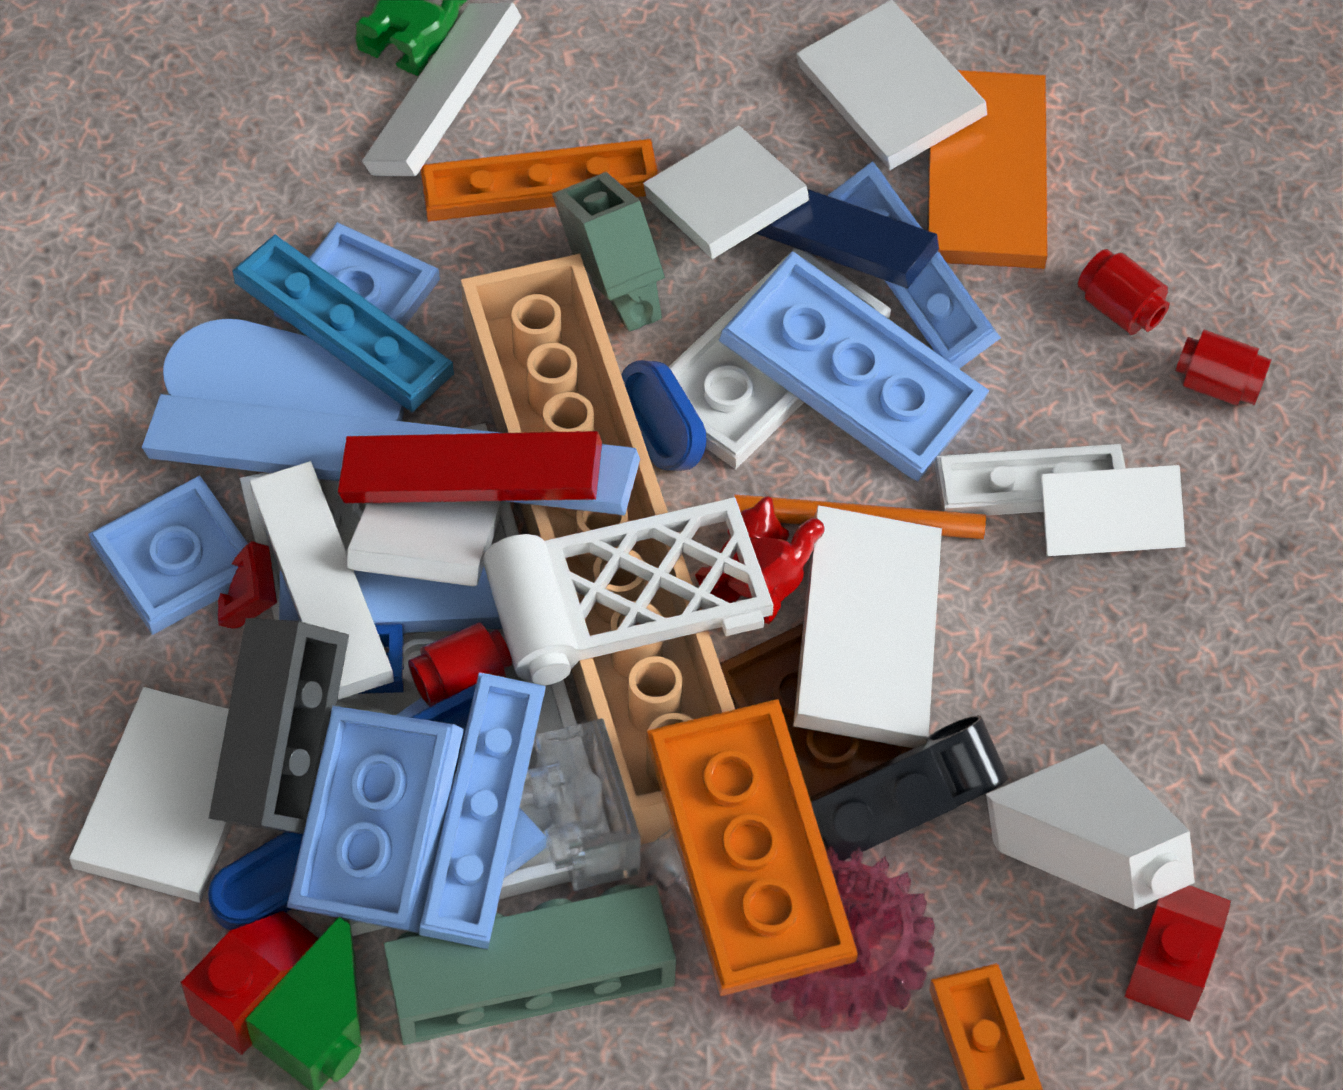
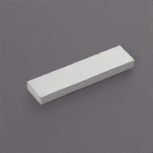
[362,2,521,176]
[249,461,394,700]

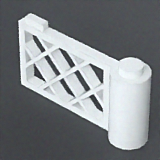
[482,497,773,685]

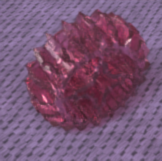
[771,846,935,1032]

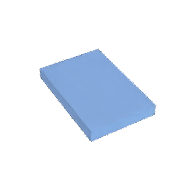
[287,706,464,933]

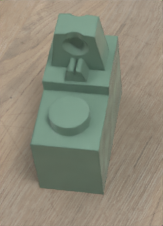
[552,172,665,332]

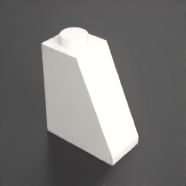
[986,743,1194,910]

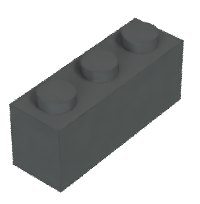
[208,618,349,834]

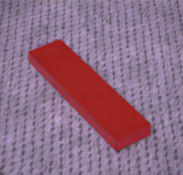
[338,431,602,503]

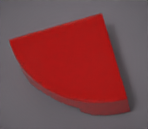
[218,541,277,629]

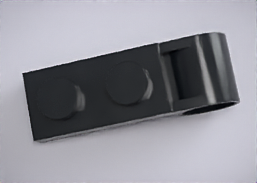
[809,715,1008,865]

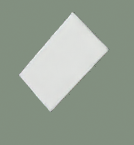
[1041,465,1185,556]

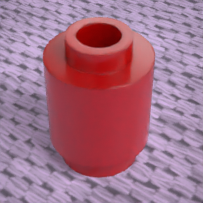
[1077,249,1170,335]
[1175,329,1272,406]
[408,622,512,707]

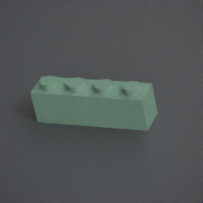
[383,884,676,1045]

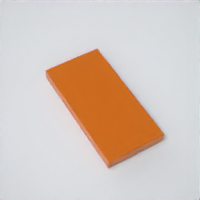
[927,70,1048,269]
[646,699,858,996]

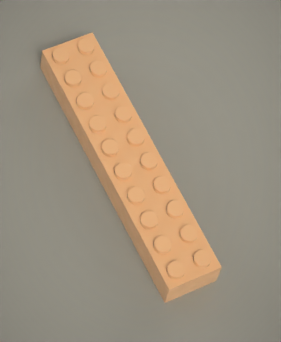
[461,254,735,848]

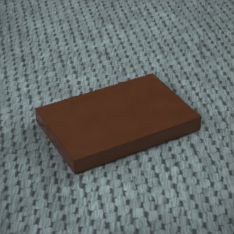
[720,623,913,797]

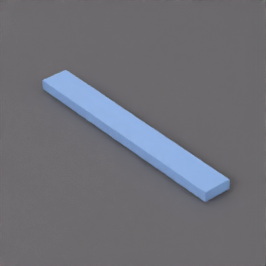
[142,394,640,516]

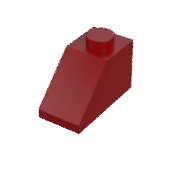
[1124,885,1231,1021]
[180,911,319,1055]

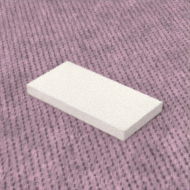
[669,248,891,470]
[793,505,942,748]

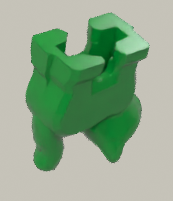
[355,0,468,76]

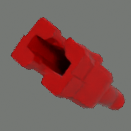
[695,496,825,624]

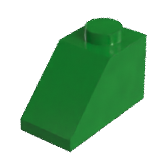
[245,917,362,1090]

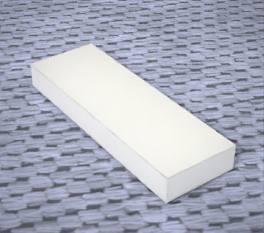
[935,444,1126,516]

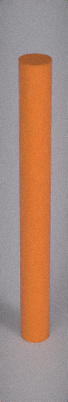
[734,494,986,540]

